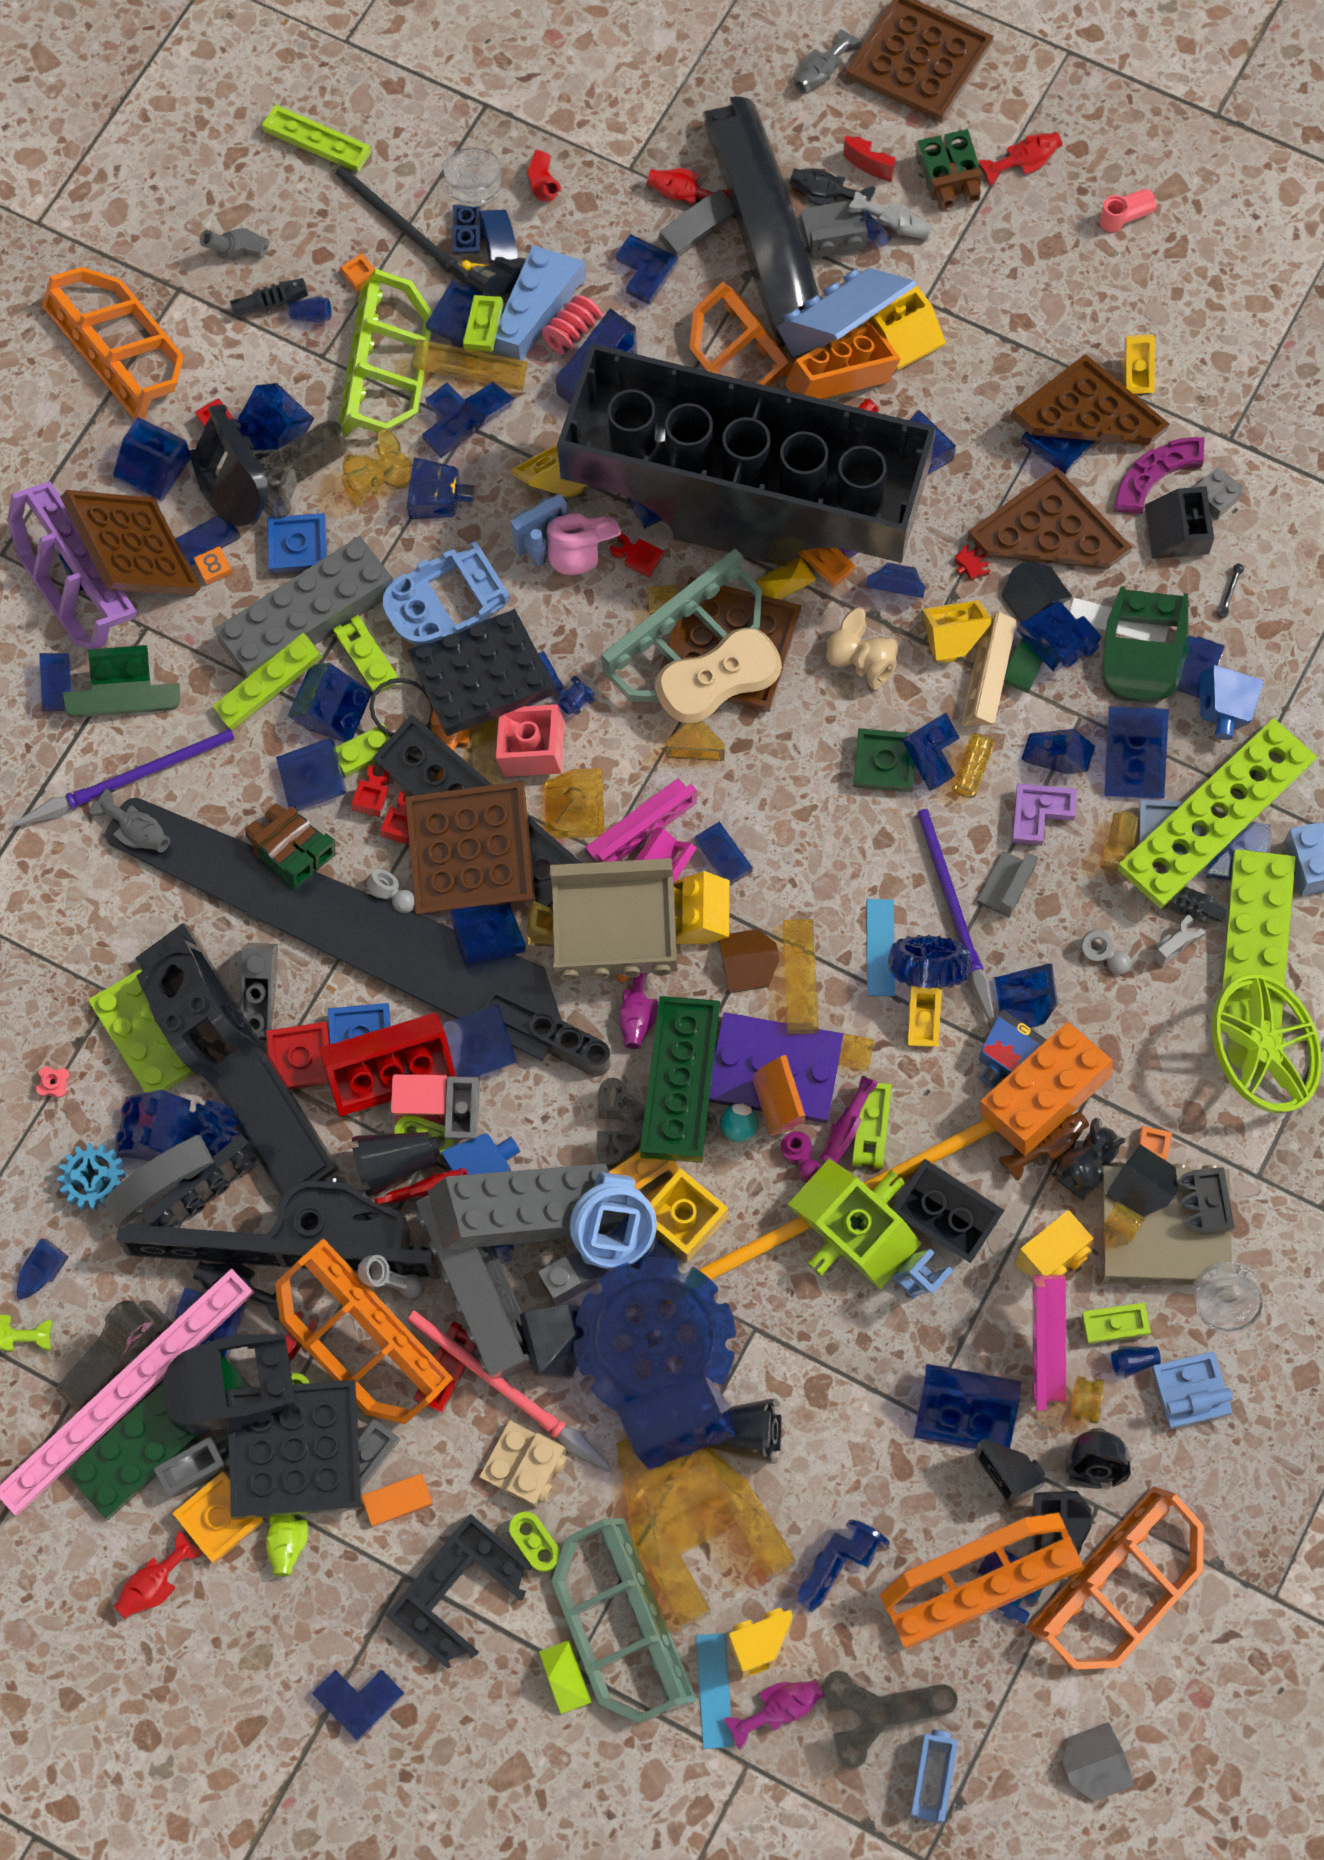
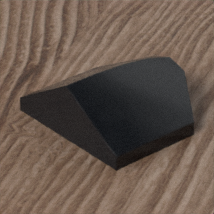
[1002,561,1072,626]
[1106,1144,1178,1219]
[1031,1491,1091,1555]

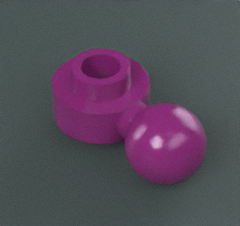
[781,1131,821,1183]

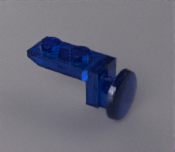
[797,1519,890,1613]

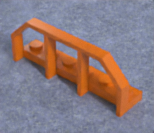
[42,267,184,422]
[689,282,824,400]
[275,1238,453,1424]
[1026,1486,1204,1670]
[879,1513,1085,1650]

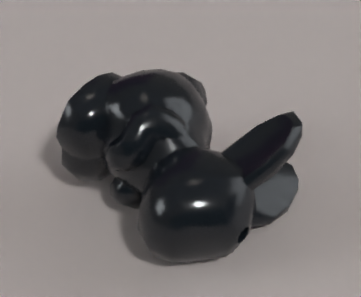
[1051,1118,1125,1201]

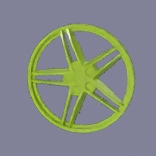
[1211,974,1322,1113]

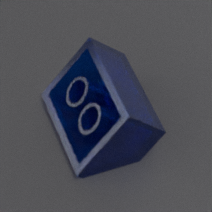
[914,1364,1021,1449]
[616,1371,736,1470]

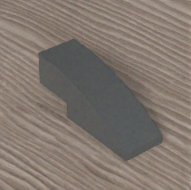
[658,189,735,259]
[154,1430,230,1497]

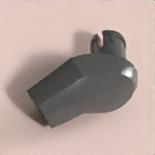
[200,228,270,259]

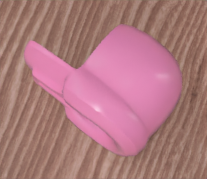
[546,513,621,575]

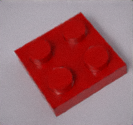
[266,1022,330,1090]

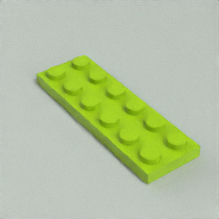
[1221,849,1296,1029]

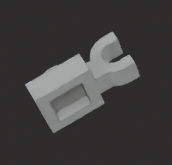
[1154,915,1205,968]

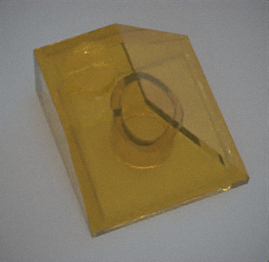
[544,768,605,838]

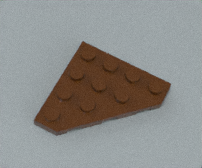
[1010,354,1170,445]
[968,467,1132,568]

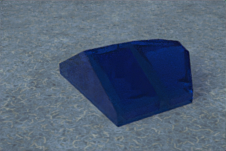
[994,963,1058,1028]

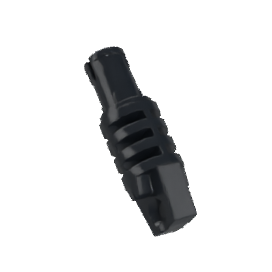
[230,278,309,318]
[1142,886,1227,923]

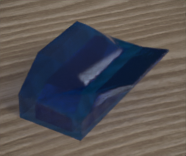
[866,562,926,598]

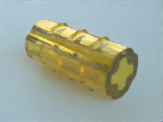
[951,733,995,798]

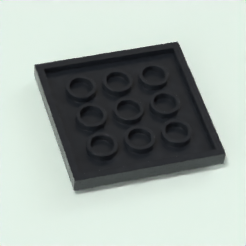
[407,609,557,736]
[227,1380,362,1520]

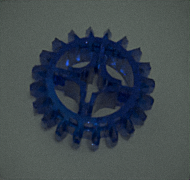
[888,934,971,990]

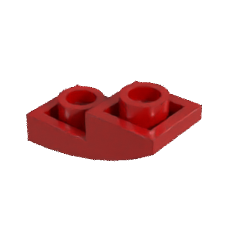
[843,136,896,182]

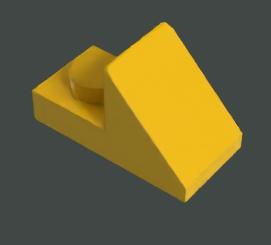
[1121,334,1155,394]
[907,985,942,1047]

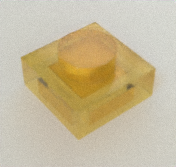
[647,584,677,615]
[838,1034,875,1072]

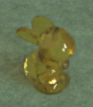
[342,429,413,506]

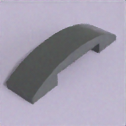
[104,1135,214,1229]

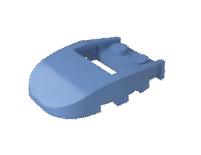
[383,541,510,646]

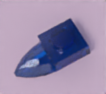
[859,209,892,246]
[17,1239,69,1300]

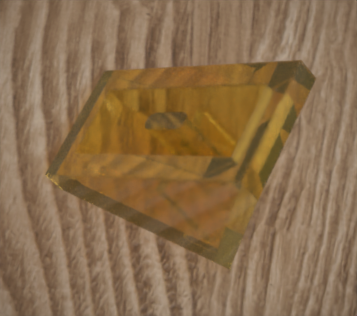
[665,721,725,761]
[527,901,554,947]

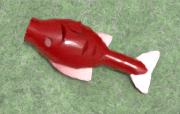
[978,131,1063,186]
[646,168,730,205]
[374,1168,468,1204]
[113,1531,202,1620]

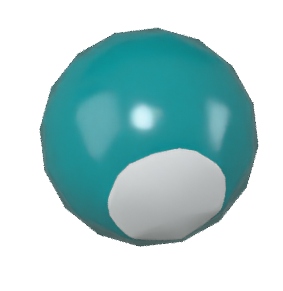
[720,1104,759,1142]

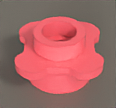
[36,1066,70,1098]

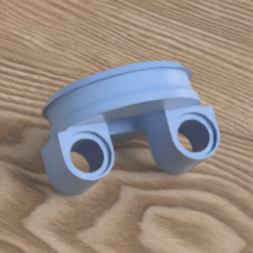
[570,1172,657,1269]

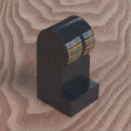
[466,256,520,296]

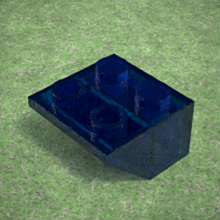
[237,383,315,466]
[113,417,191,501]
[287,662,373,742]
[115,1090,191,1161]

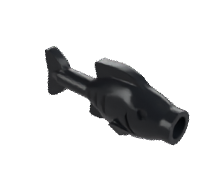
[789,168,876,214]
[193,1261,279,1320]

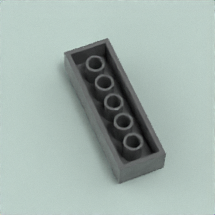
[214,536,393,679]
[428,1163,622,1251]
[416,1195,531,1377]

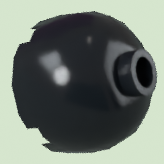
[1066,1428,1131,1489]

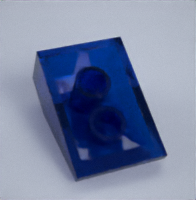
[1104,705,1169,798]

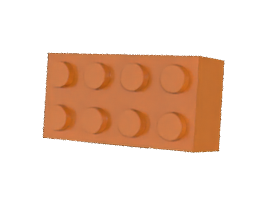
[980,1021,1113,1156]

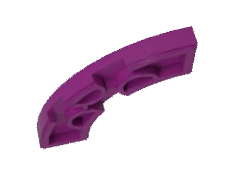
[1114,437,1205,514]

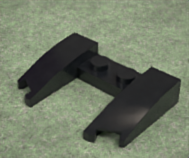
[385,1513,532,1669]

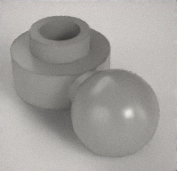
[367,869,415,913]
[1081,929,1131,975]

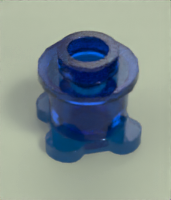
[557,676,595,715]

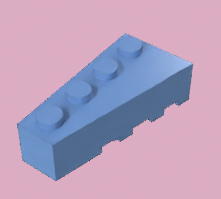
[494,245,586,363]

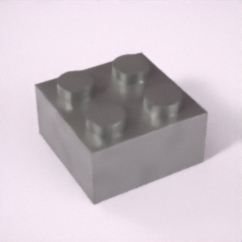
[1196,466,1245,519]

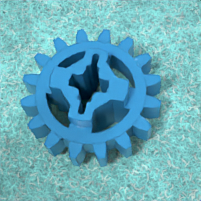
[57,1143,127,1211]

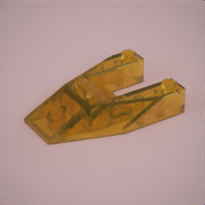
[616,1413,796,1630]

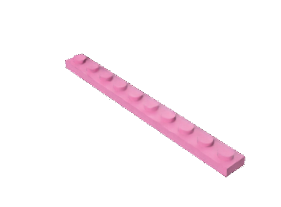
[0,1268,254,1516]

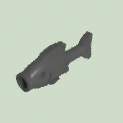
[794,29,862,94]
[89,789,170,853]

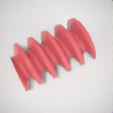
[542,295,603,355]

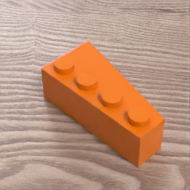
[785,318,901,399]

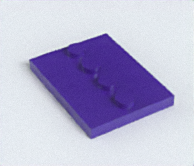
[710,1012,844,1123]

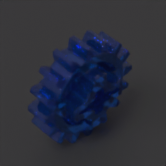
[177,1100,238,1157]

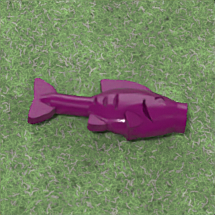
[618,973,658,1049]
[820,1075,878,1164]
[724,1679,824,1749]

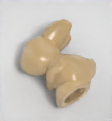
[826,608,898,690]

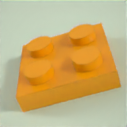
[172,1471,264,1564]

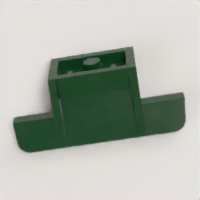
[63,645,180,717]

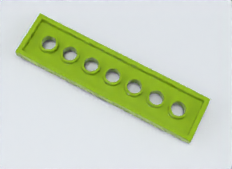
[1117,718,1318,909]

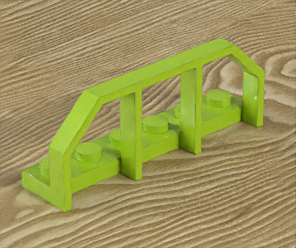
[336,269,434,437]

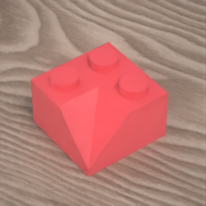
[496,704,565,777]

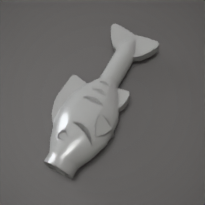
[848,191,933,241]

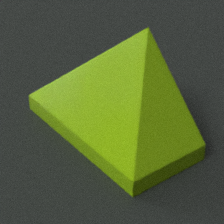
[539,1640,592,1715]

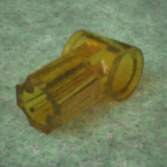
[1101,811,1139,871]
[1103,1201,1145,1248]

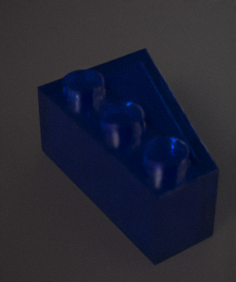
[556,308,637,404]

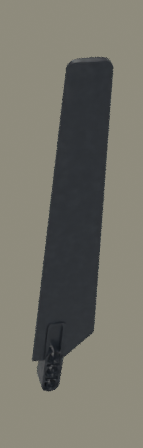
[105,798,610,1076]

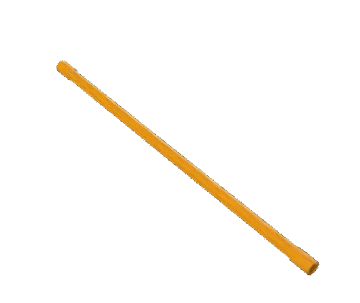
[660,1120,996,1305]

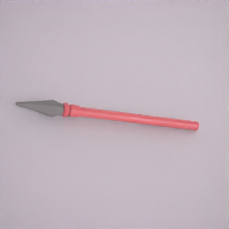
[407,1310,612,1472]

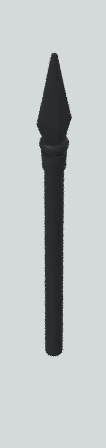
[336,166,483,296]

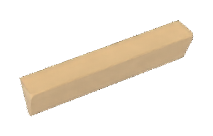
[961,612,1016,726]

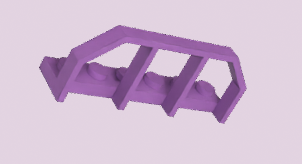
[7,481,137,649]

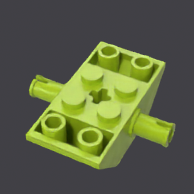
[787,1158,922,1290]

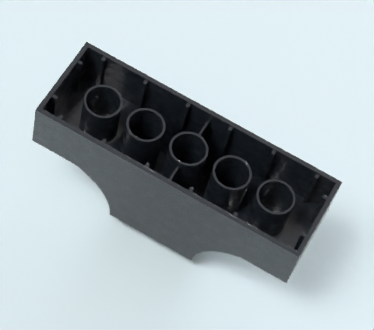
[557,343,936,567]

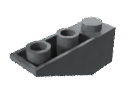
[240,942,278,1039]

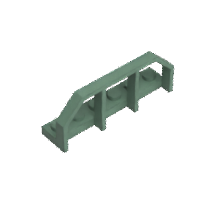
[601,549,762,703]
[551,1518,697,1723]

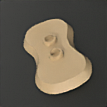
[655,628,782,723]

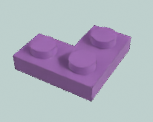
[1012,783,1077,846]

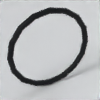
[369,678,433,736]

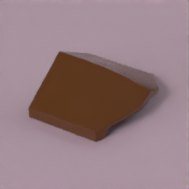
[719,929,779,994]

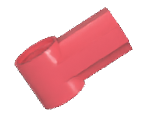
[1099,188,1157,233]

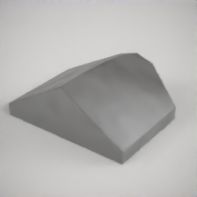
[1063,1722,1135,1802]

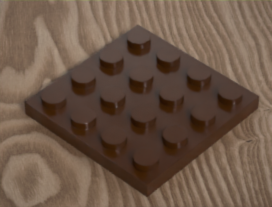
[846,0,994,123]
[60,490,201,595]
[659,576,802,712]
[405,781,536,915]

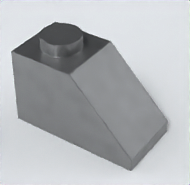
[445,1077,480,1139]
[538,1252,610,1306]

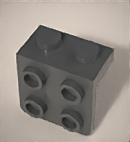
[801,200,867,259]

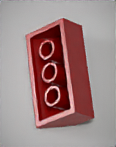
[319,1012,456,1117]

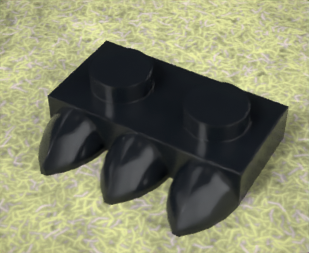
[1177,1167,1235,1235]

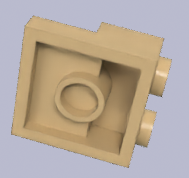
[479,1420,568,1508]

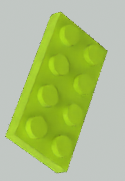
[88,968,195,1100]

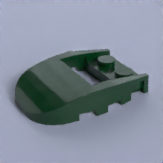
[1102,586,1190,703]

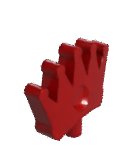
[954,544,990,580]

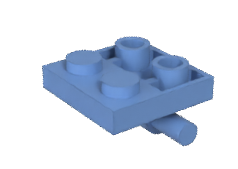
[510,494,567,566]
[1151,1351,1233,1430]

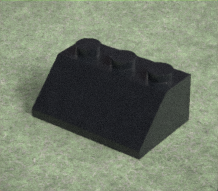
[892,1159,1005,1263]

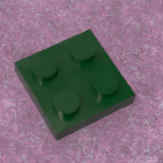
[853,728,917,792]

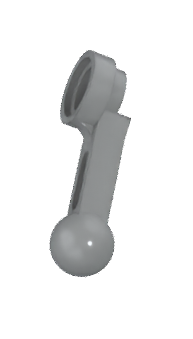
[358,1255,423,1299]

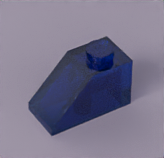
[1021,729,1096,774]

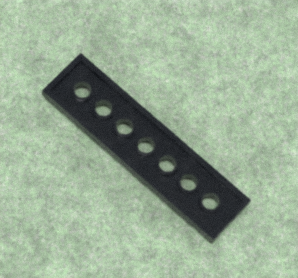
[373,714,582,911]

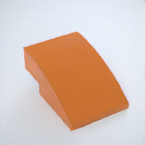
[752,1055,805,1137]

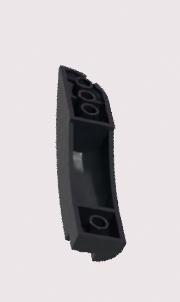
[704,96,820,347]

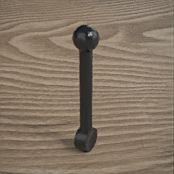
[1217,563,1244,618]

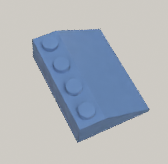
[776,268,917,357]

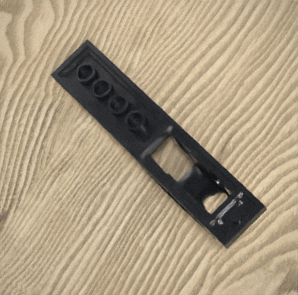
[135,923,339,1197]
[116,1177,438,1279]

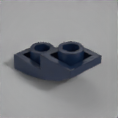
[452,204,481,254]
[478,209,518,263]

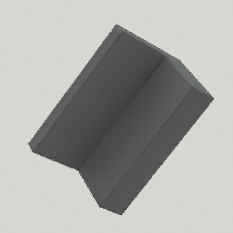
[977,851,1038,918]

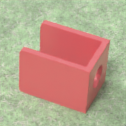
[391,1074,447,1125]

